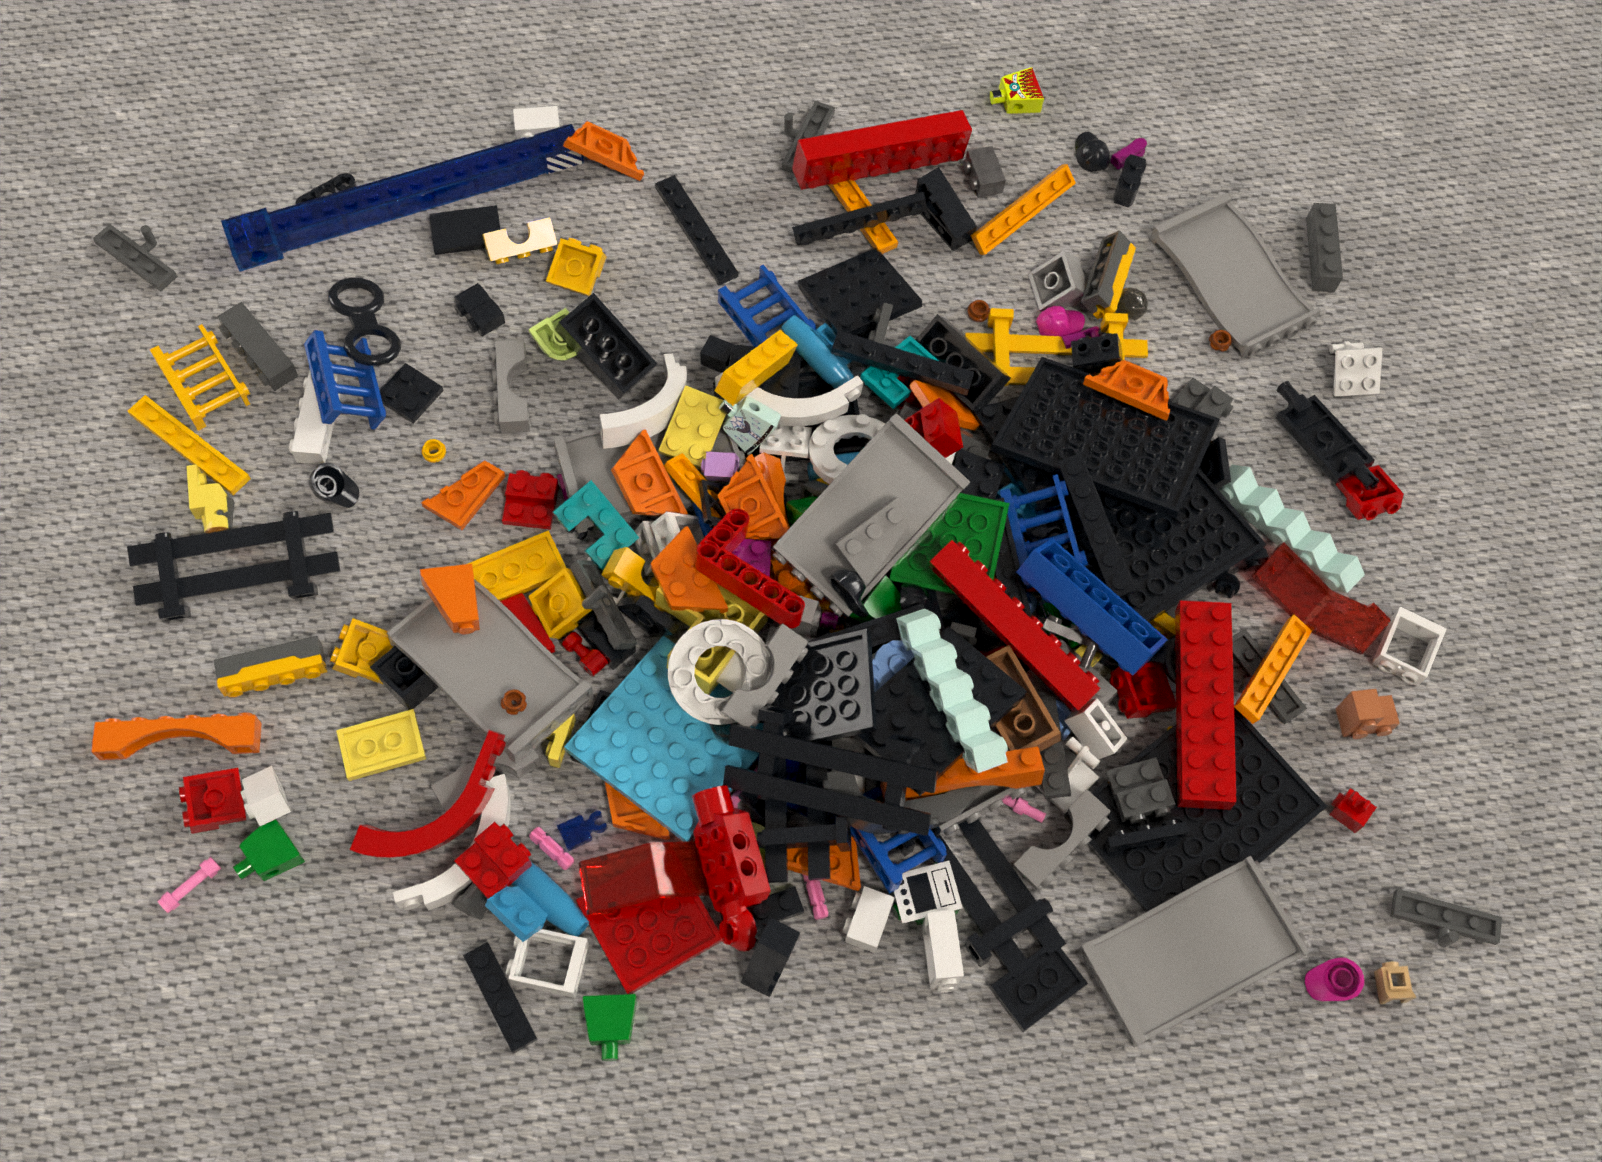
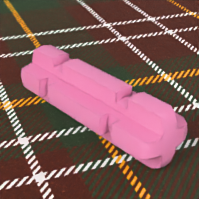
[529,827,574,870]
[802,874,828,920]

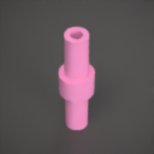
[1002,797,1046,823]

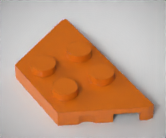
[563,121,644,181]
[1083,360,1170,421]
[611,429,688,516]
[717,454,789,540]
[650,526,728,613]
[605,782,670,840]

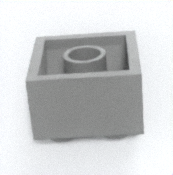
[1028,251,1087,312]

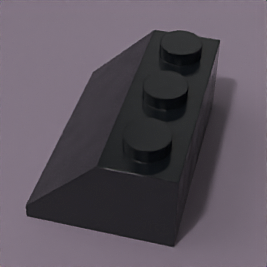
[370,646,439,710]

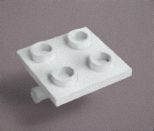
[1329,341,1382,396]
[759,425,812,484]
[1035,737,1101,813]

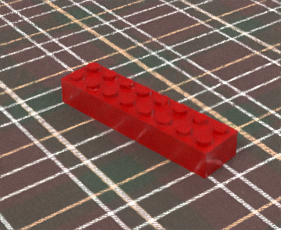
[792,110,972,190]
[929,540,1101,712]
[1175,600,1236,810]

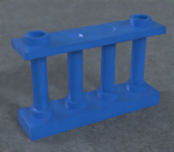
[718,264,817,347]
[304,330,386,429]
[1000,474,1088,589]
[851,785,947,894]

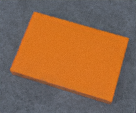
[909,380,980,430]

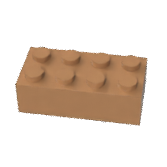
[987,645,1061,752]

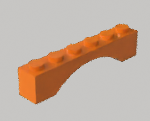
[745,452,812,597]
[91,712,262,760]
[880,746,1045,801]

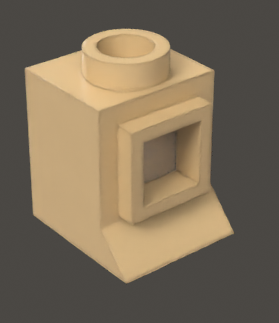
[1374,962,1417,1004]

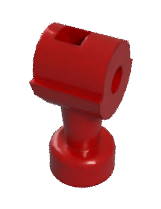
[562,632,608,677]

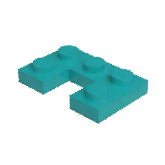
[860,336,938,409]
[552,480,640,570]

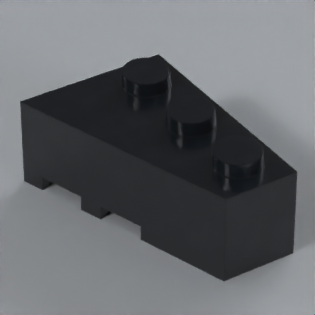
[915,167,977,251]
[741,917,801,997]

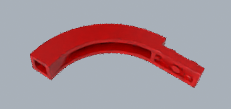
[350,730,506,858]

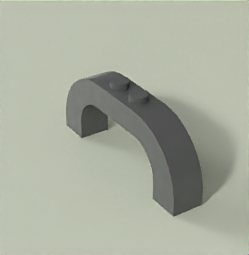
[823,757,981,834]

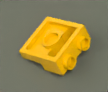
[546,238,607,297]
[528,568,592,640]
[330,618,393,684]

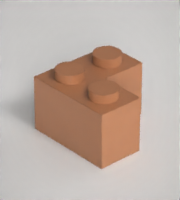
[1335,689,1400,739]

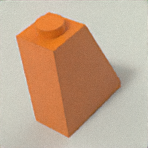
[420,564,480,634]

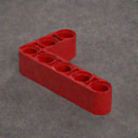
[695,508,805,629]

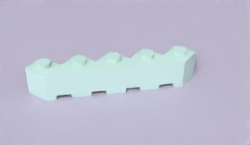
[1218,464,1365,593]
[896,609,1008,773]

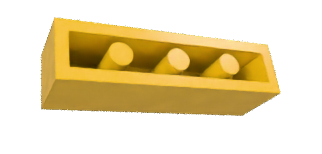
[715,330,798,406]

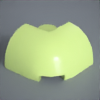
[528,308,577,361]

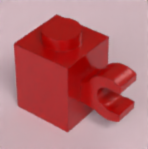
[1329,788,1377,833]

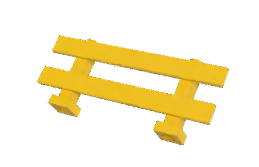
[965,308,1148,386]

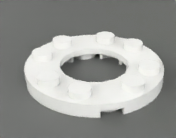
[808,414,886,484]
[668,619,772,725]

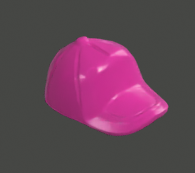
[1036,306,1085,336]
[1305,957,1364,1001]

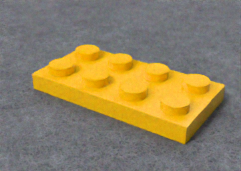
[467,530,566,601]

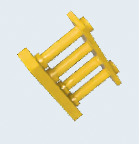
[150,324,250,431]

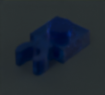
[557,811,608,852]

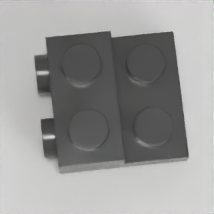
[1172,378,1234,428]
[1105,757,1175,824]

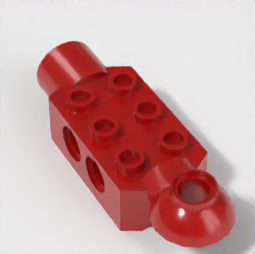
[692,785,771,952]

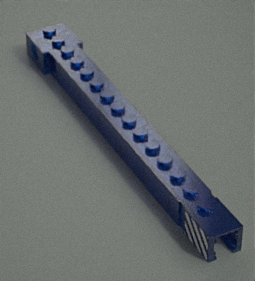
[221,124,584,272]

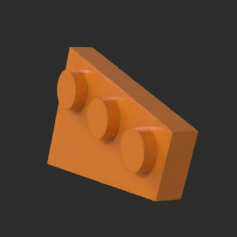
[421,460,506,530]
[787,837,861,891]

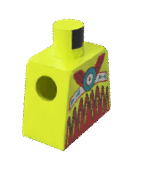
[990,67,1044,114]

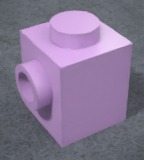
[701,451,740,482]

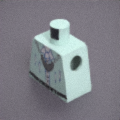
[719,396,781,455]

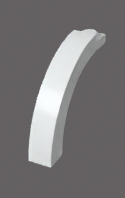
[600,354,687,449]
[715,373,863,426]
[393,774,511,911]

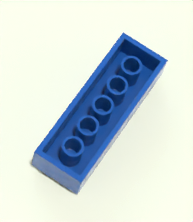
[1016,538,1168,675]

